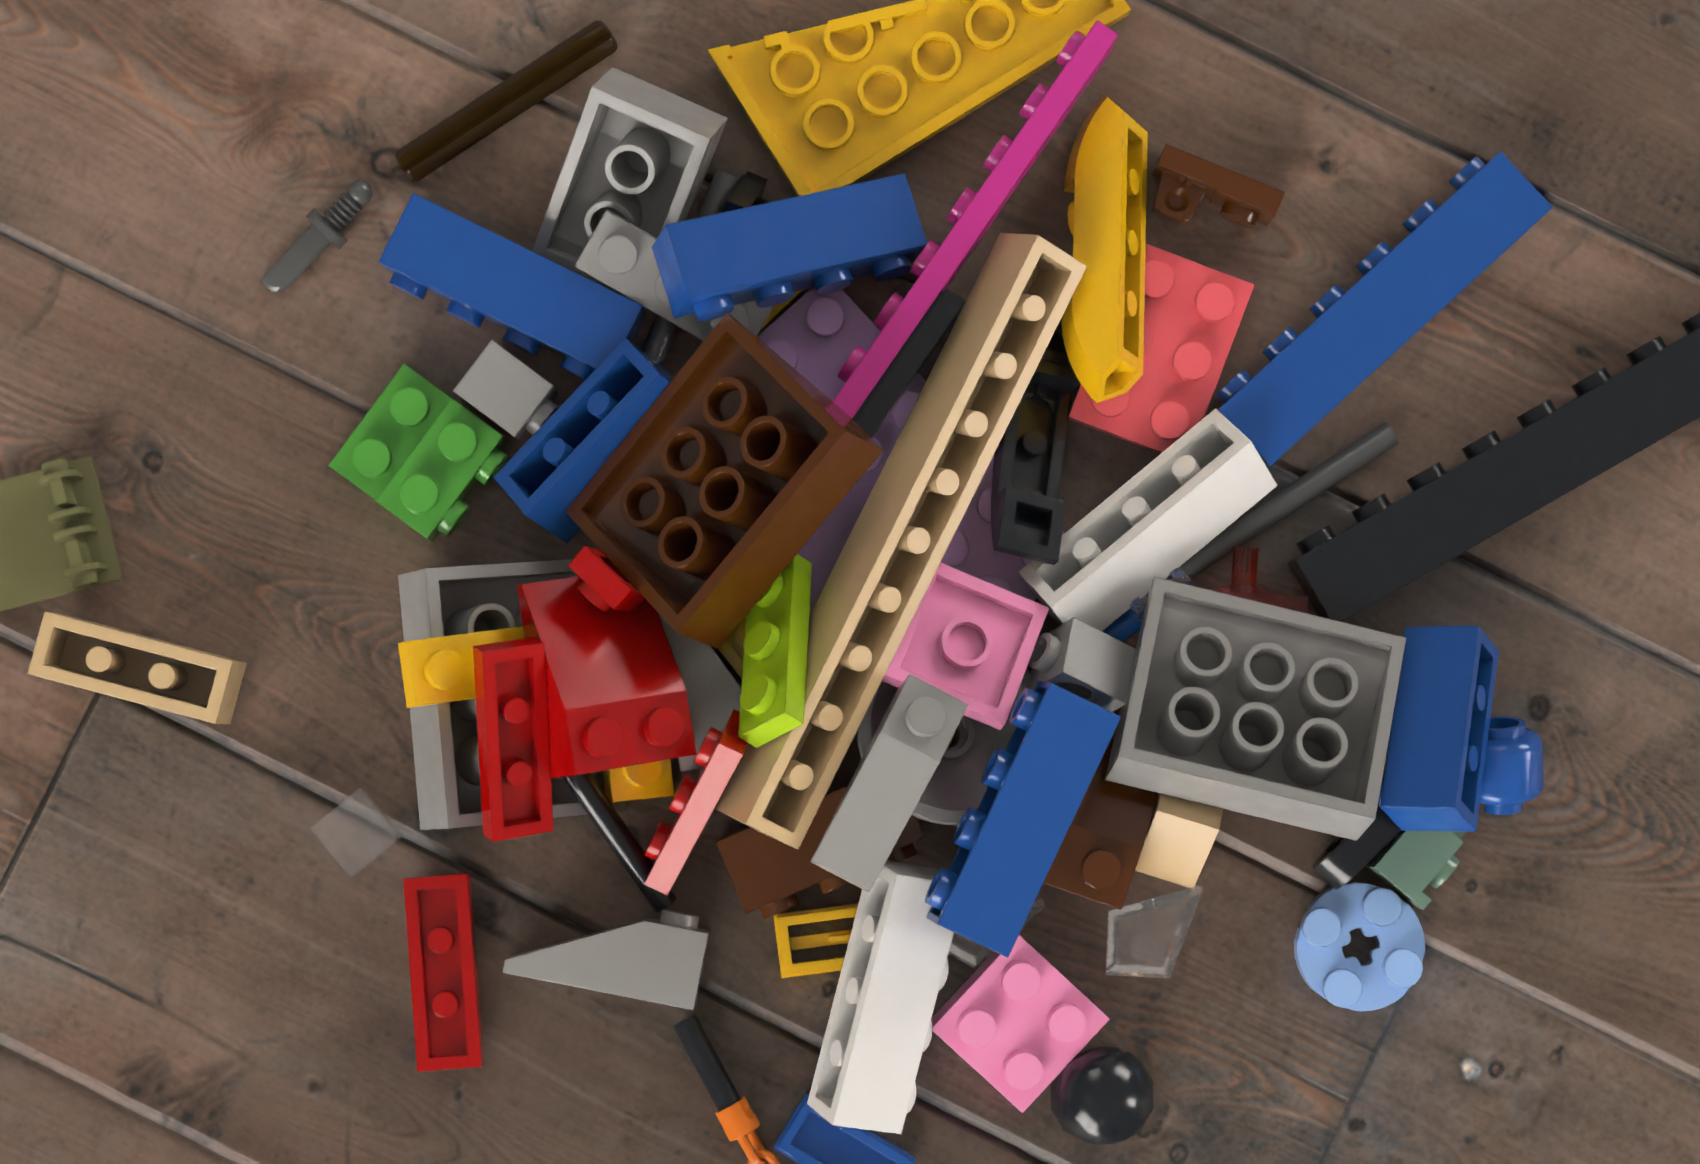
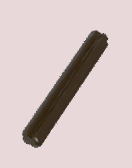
[395,20,618,182]

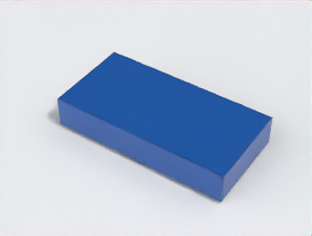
[773,1091,916,1164]

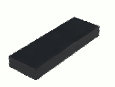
[853,289,965,439]

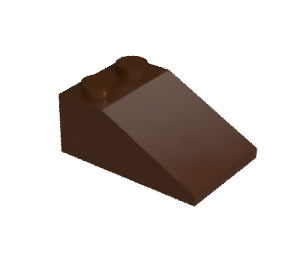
[1043,707,1158,910]

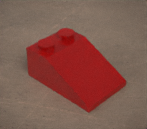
[517,576,696,778]

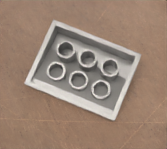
[398,559,627,830]
[1105,577,1406,841]

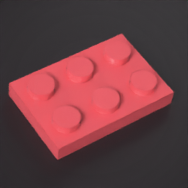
[1068,244,1254,454]

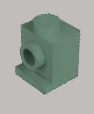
[1366,830,1467,910]

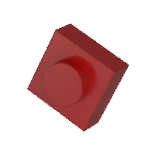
[568,546,645,612]

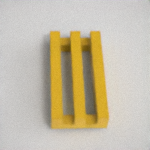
[773,902,859,978]

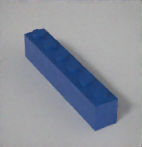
[1216,151,1553,468]

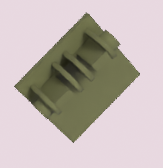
[0,456,124,612]

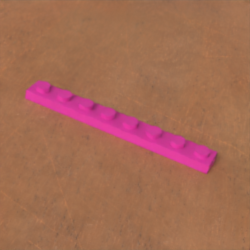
[833,20,1118,419]

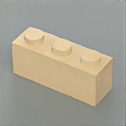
[27,611,247,724]

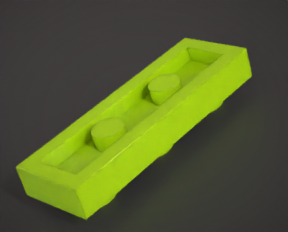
[738,554,812,748]

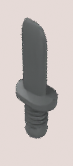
[260,180,372,293]

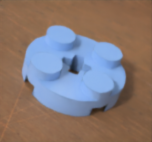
[1294,882,1425,1011]

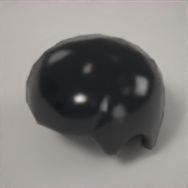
[1050,1046,1154,1145]

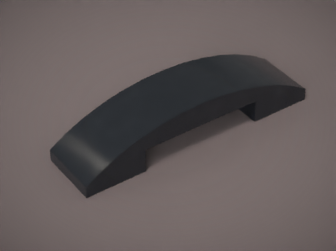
[991,320,1081,565]

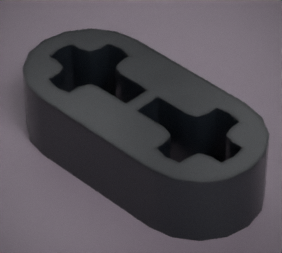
[1313,804,1401,890]

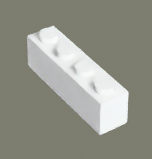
[1019,408,1278,631]
[807,860,954,1134]

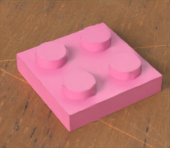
[882,562,1049,730]
[931,934,1110,1113]

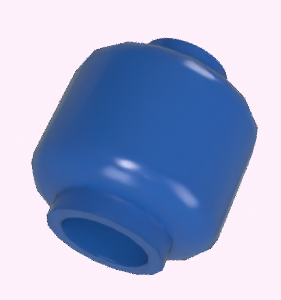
[1480,716,1544,815]

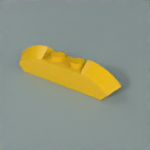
[1061,94,1148,403]

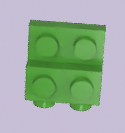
[328,364,509,542]

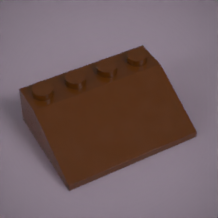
[565,313,883,649]

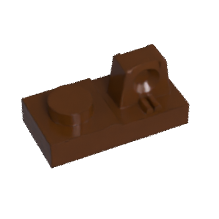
[1152,144,1285,228]

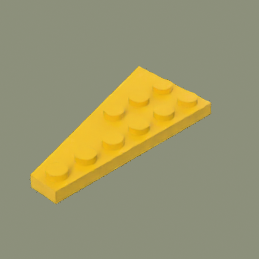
[708,0,1131,196]

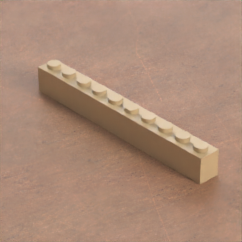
[714,232,1087,850]

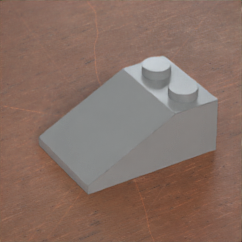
[532,67,728,301]

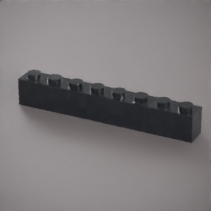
[1288,313,1700,622]

